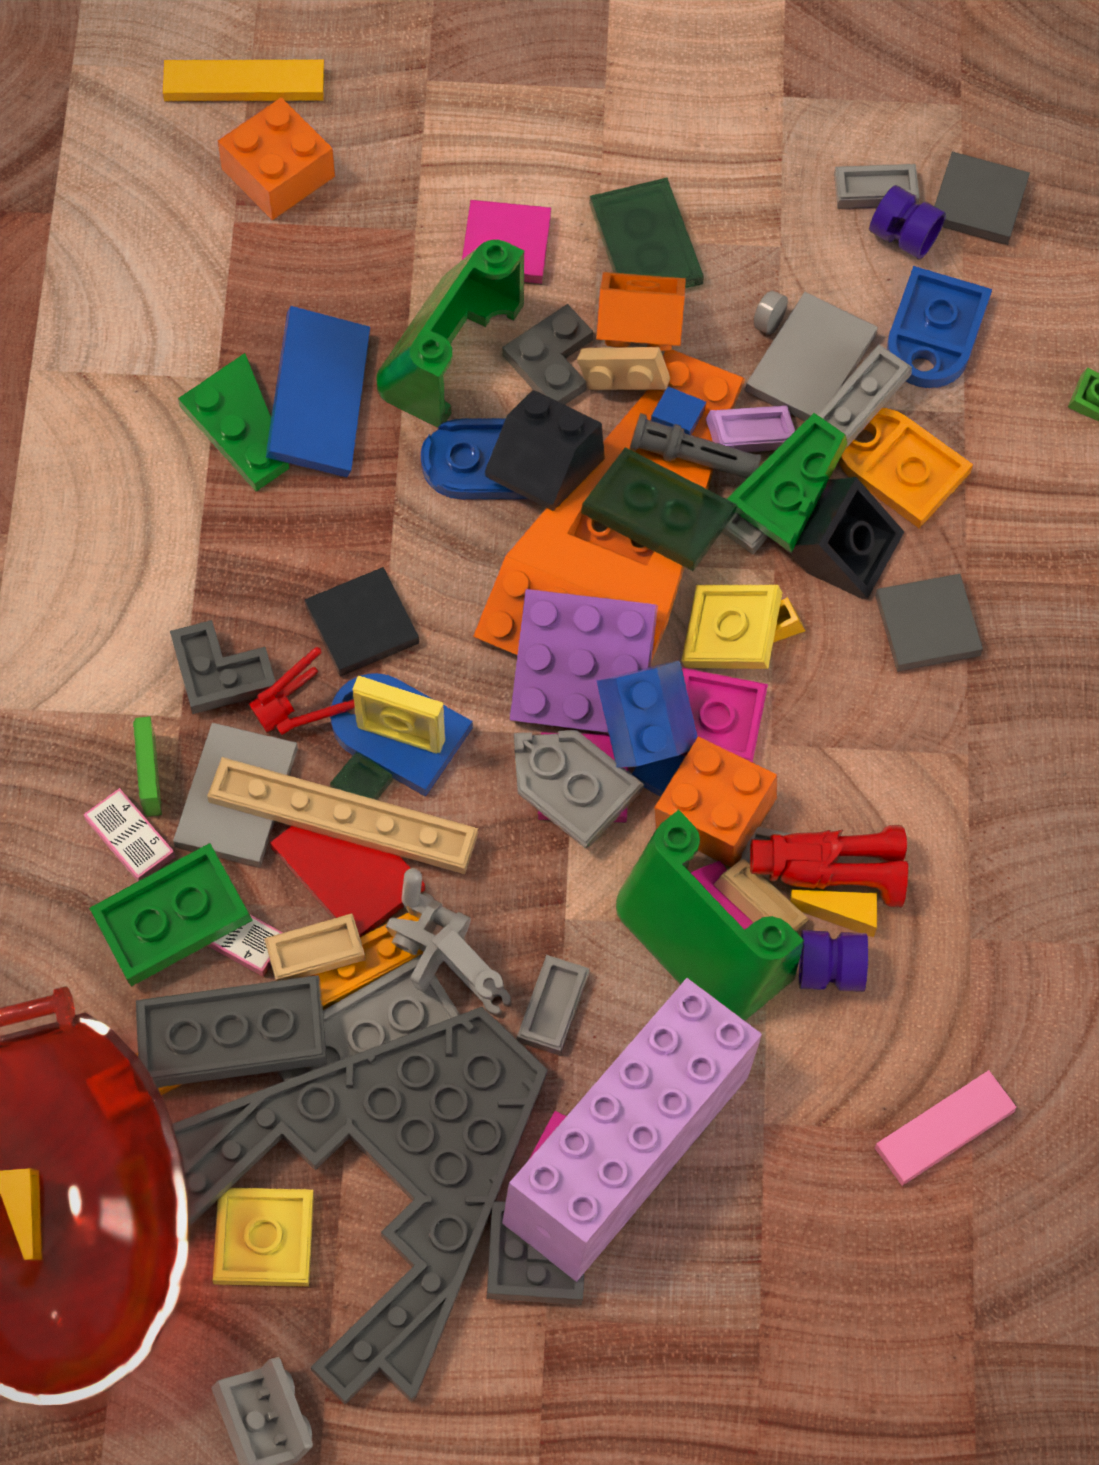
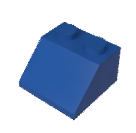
[596,660,698,768]

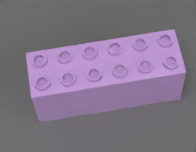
[502,978,762,1282]

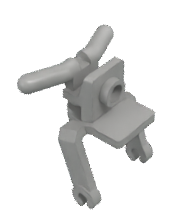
[386,868,511,1016]

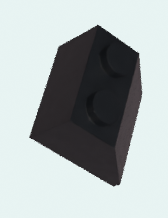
[485,390,605,511]
[784,477,904,599]

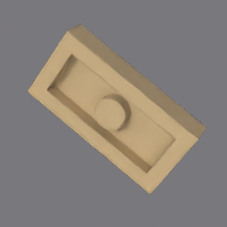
[577,347,671,390]

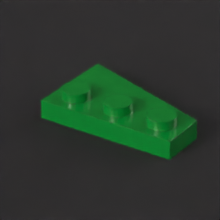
[178,353,290,492]
[727,413,847,553]

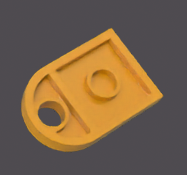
[839,408,973,529]

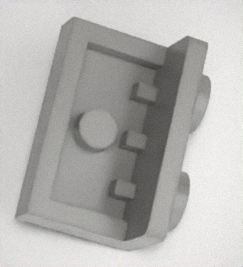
[211,1357,313,1465]

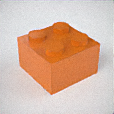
[218,97,335,220]
[596,272,686,351]
[654,736,777,867]

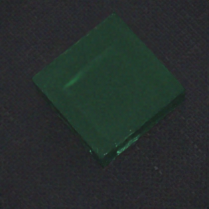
[330,752,393,800]

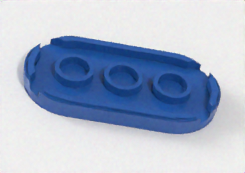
[421,418,528,500]

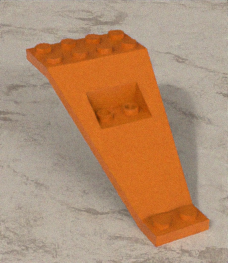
[473,349,745,662]

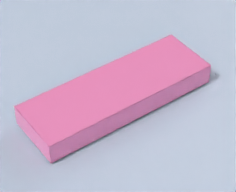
[875,1070,1017,1186]

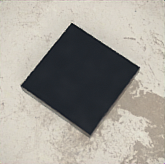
[304,567,419,677]

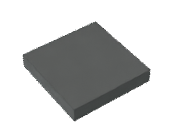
[934,151,1030,245]
[875,574,983,672]

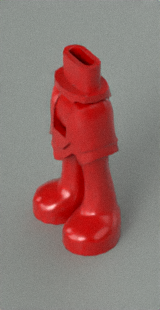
[750,825,908,908]

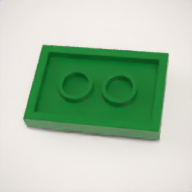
[89,843,253,987]

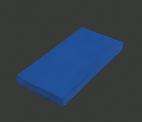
[266,306,370,477]

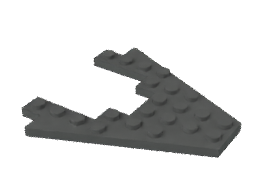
[145,1007,548,1405]

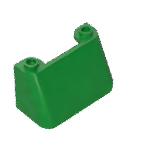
[376,239,524,428]
[616,809,804,1021]

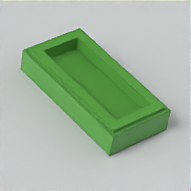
[133,716,162,817]

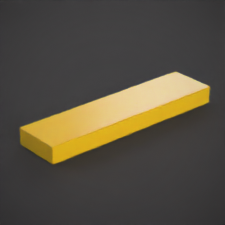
[163,59,324,101]

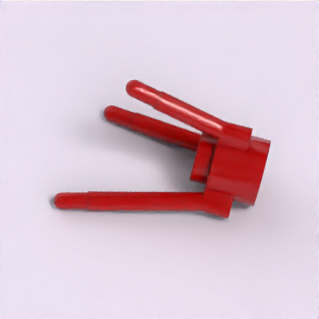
[249,647,355,735]

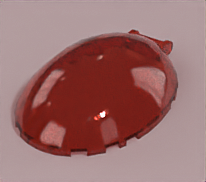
[0,986,189,1407]

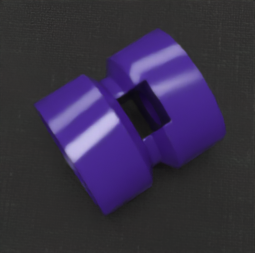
[869,185,946,260]
[799,930,868,992]

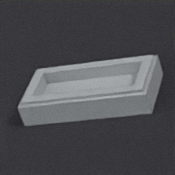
[834,164,920,209]
[517,955,590,1056]

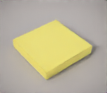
[681,585,782,669]
[353,676,445,754]
[212,1188,314,1287]

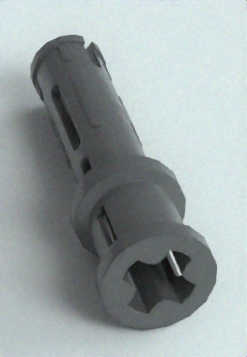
[629,413,761,479]

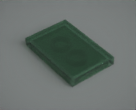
[589,177,704,288]
[581,447,737,571]

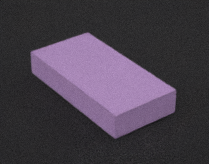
[706,406,795,452]

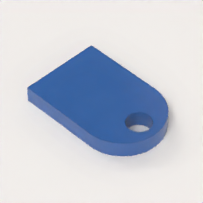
[887,266,992,388]
[330,673,473,797]

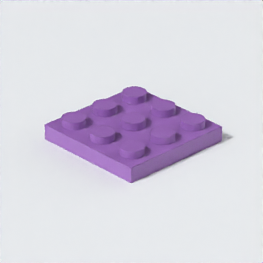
[510,589,658,733]

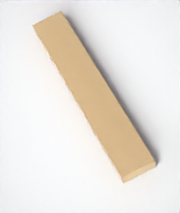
[207,757,478,874]

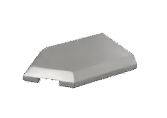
[514,730,644,848]

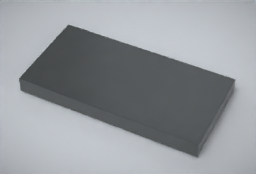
[136,975,327,1090]

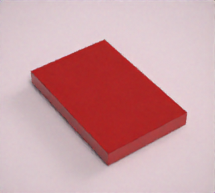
[270,826,425,937]

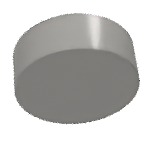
[754,290,788,335]

